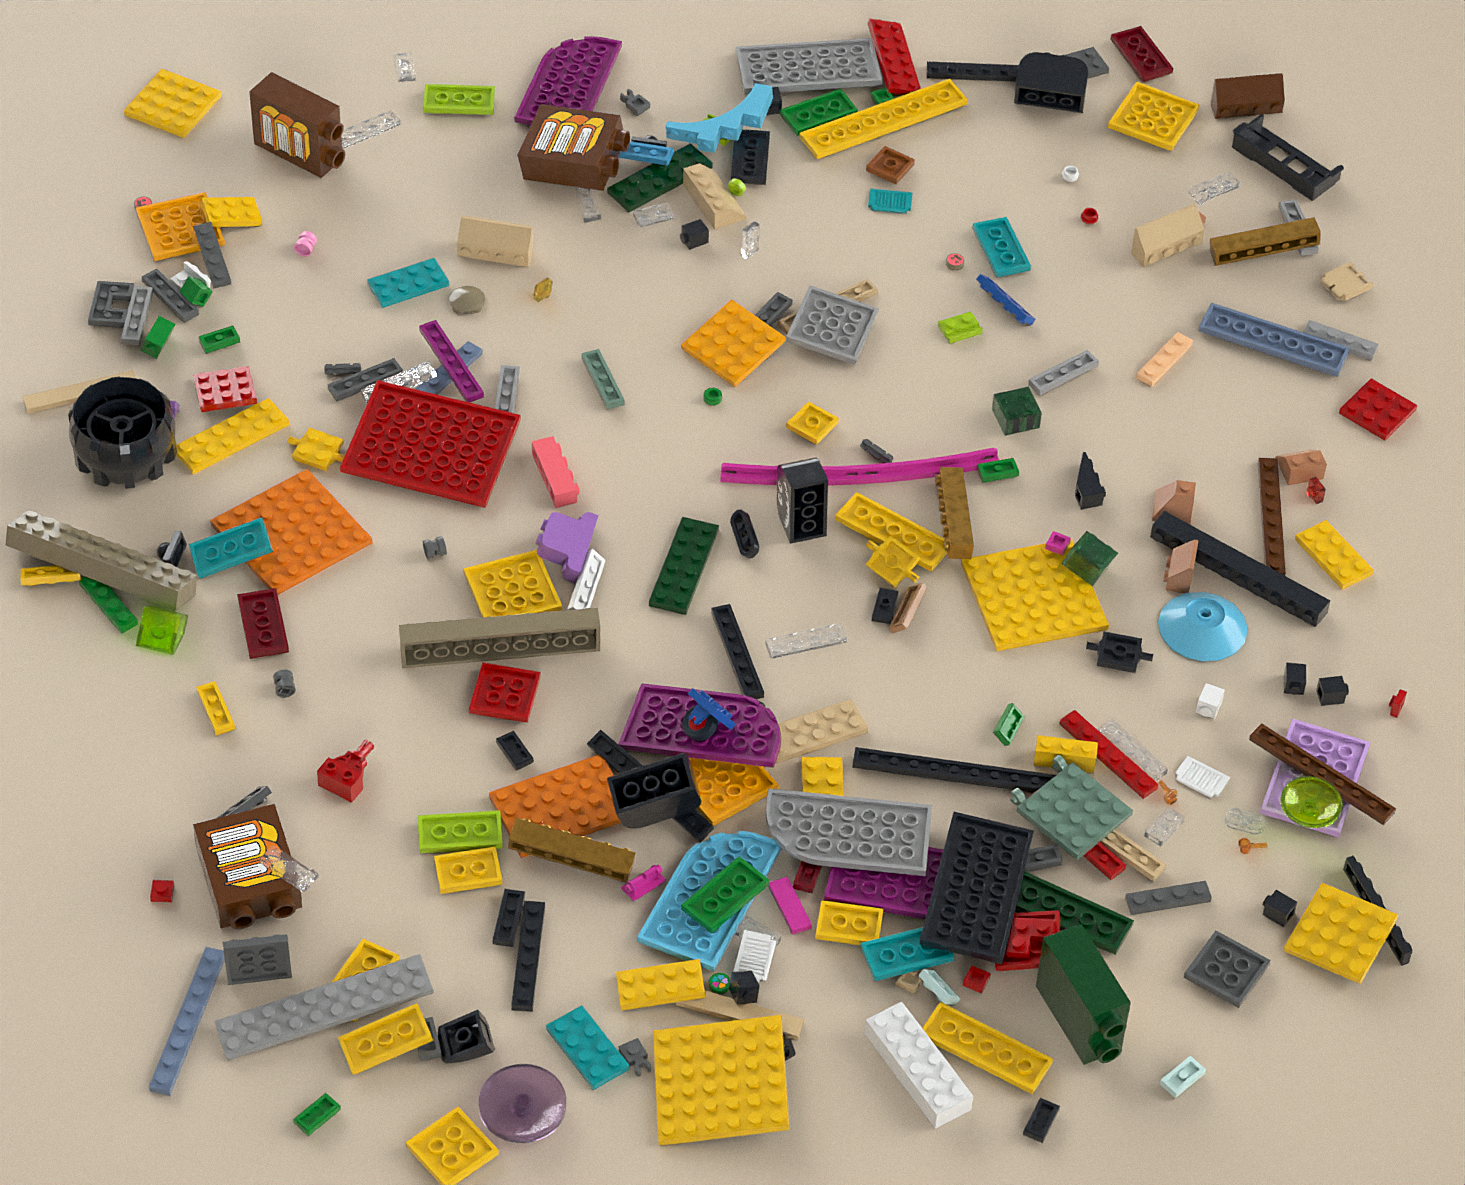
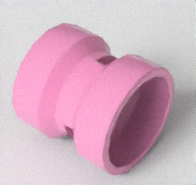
[294,231,317,257]

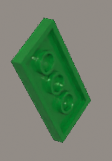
[780,89,858,136]
[681,856,770,934]

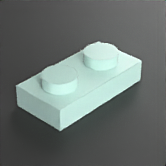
[918,969,960,1005]
[1160,1056,1206,1098]

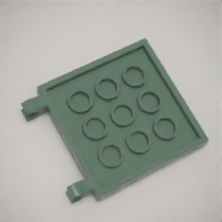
[1010,755,1133,860]

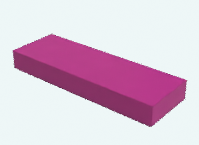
[768,877,812,935]

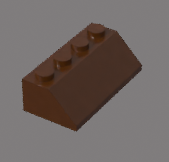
[1210,73,1285,119]

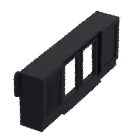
[1232,114,1344,201]

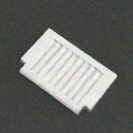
[1175,756,1230,799]
[733,930,776,983]

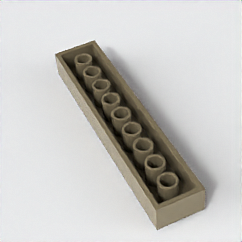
[5,510,198,611]
[399,608,600,669]

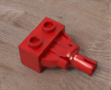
[317,739,374,803]

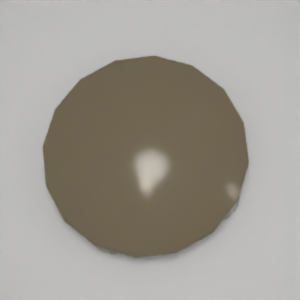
[449,286,485,313]

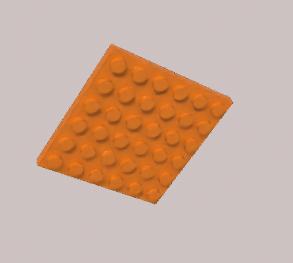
[210,469,373,595]

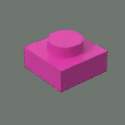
[1045,531,1071,556]

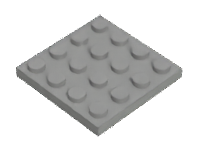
[786,285,879,365]

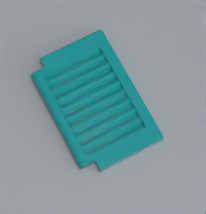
[868,188,913,214]

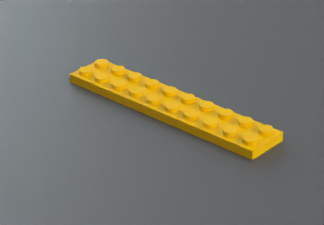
[799,79,968,159]

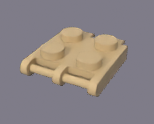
[1320,262,1374,301]

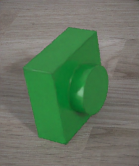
[871,88,894,105]

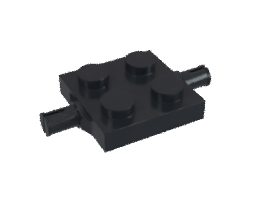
[1086,631,1153,673]

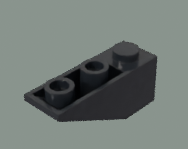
[1075,452,1106,510]

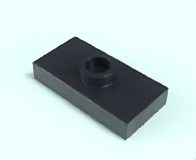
[871,588,899,624]
[496,731,534,771]
[1023,1098,1060,1143]

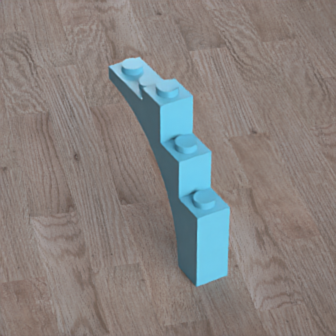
[665,83,773,153]

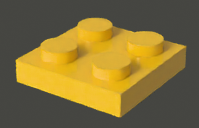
[786,401,839,445]

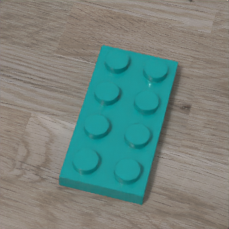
[972,217,1031,278]
[367,258,449,308]
[189,517,273,579]
[860,927,955,982]
[546,1005,630,1090]

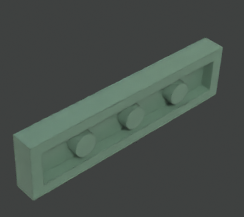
[582,349,625,410]

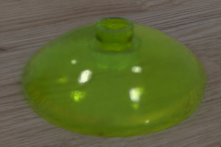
[1280,776,1343,828]

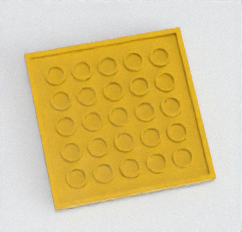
[961,538,1109,652]
[653,1015,790,1146]

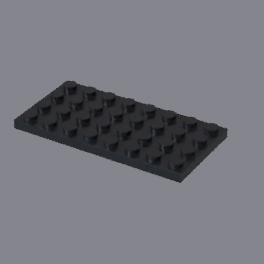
[919,812,1034,964]

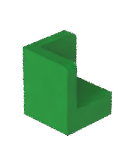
[180,276,213,307]

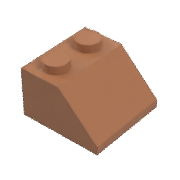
[1275,449,1327,485]
[1163,540,1198,593]

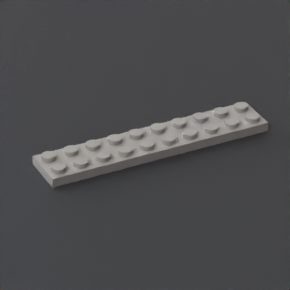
[215,954,434,1061]

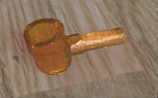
[1158,780,1177,805]
[1238,838,1267,854]

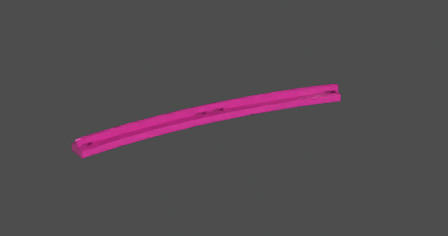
[720,447,999,485]

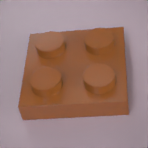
[866,146,915,185]

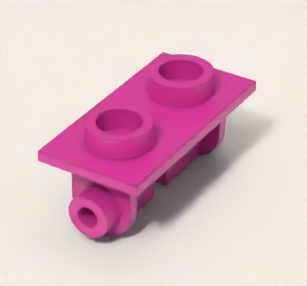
[621,864,666,902]

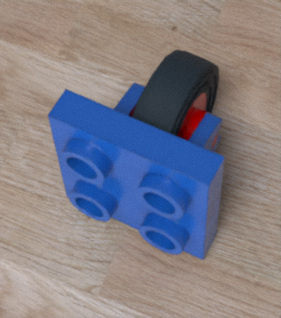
[682,688,736,741]

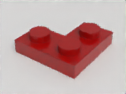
[1007,917,1056,958]

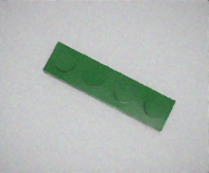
[79,577,138,634]

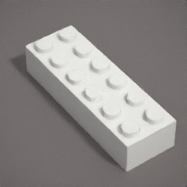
[864,1002,973,1129]

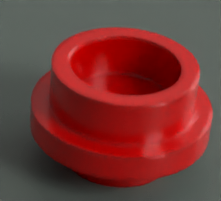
[1081,208,1099,224]

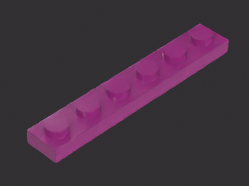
[419,320,484,402]

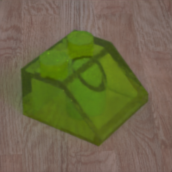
[136,606,188,655]

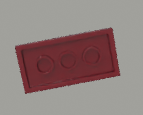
[1110,26,1174,82]
[237,588,289,659]

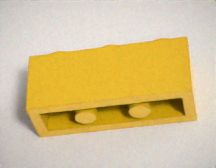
[1033,735,1098,773]

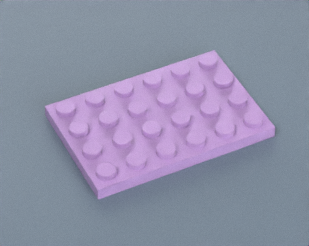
[1260,719,1370,837]

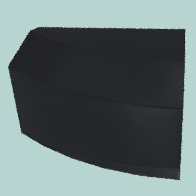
[437,1009,495,1063]

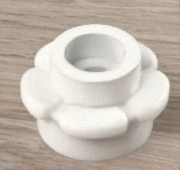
[1062,166,1079,182]

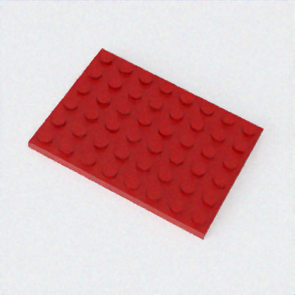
[340,380,521,508]

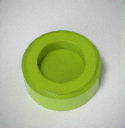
[727,179,746,196]

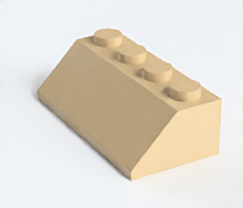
[683,163,747,229]
[1131,204,1204,267]
[457,215,533,267]

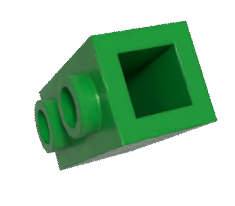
[140,316,175,359]

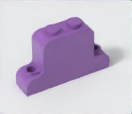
[535,512,599,584]

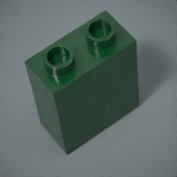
[1036,924,1131,1065]

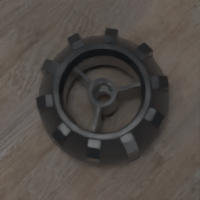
[68,376,177,489]

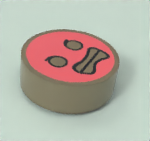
[134,197,152,211]
[946,253,964,270]

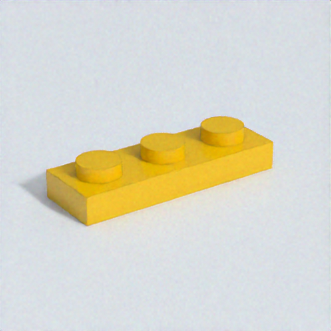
[20,565,81,586]
[196,681,235,736]

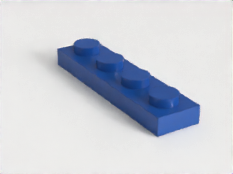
[976,274,1036,325]

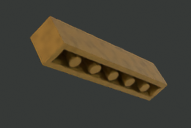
[1210,217,1321,266]
[935,467,974,559]
[508,818,636,883]

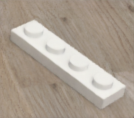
[568,549,606,610]

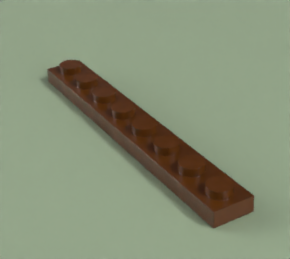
[1258,458,1286,576]
[1249,723,1396,826]

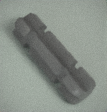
[324,363,361,375]
[860,439,894,463]

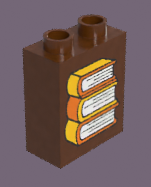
[249,72,346,178]
[517,104,630,191]
[193,804,302,929]

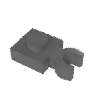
[620,89,650,116]
[619,1038,651,1077]

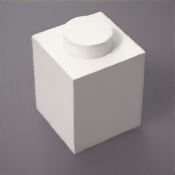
[1196,683,1225,719]

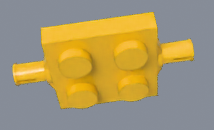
[287,427,345,471]
[865,535,920,588]

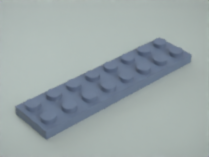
[1198,303,1350,377]

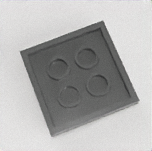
[1183,930,1271,1008]
[223,934,292,985]

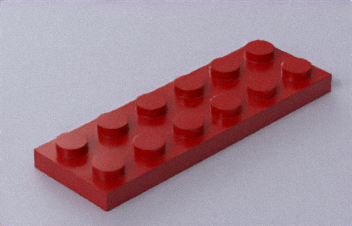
[867,18,921,95]

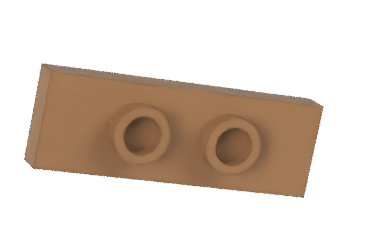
[889,583,927,633]

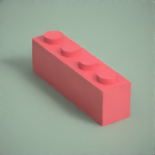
[532,436,580,508]

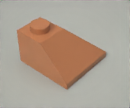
[1152,480,1196,524]

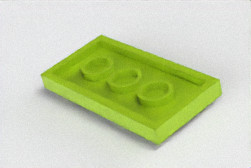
[423,84,495,115]
[418,810,503,854]

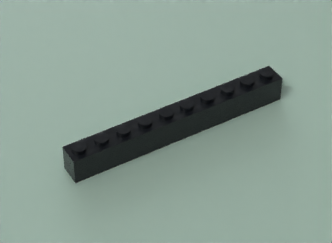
[1150,511,1331,627]

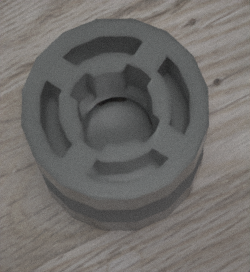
[423,536,447,559]
[273,670,296,698]

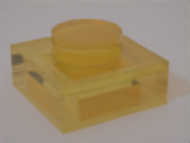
[533,277,553,302]

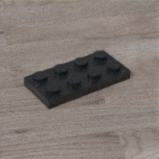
[731,129,770,185]

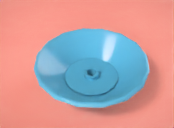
[1158,592,1248,662]

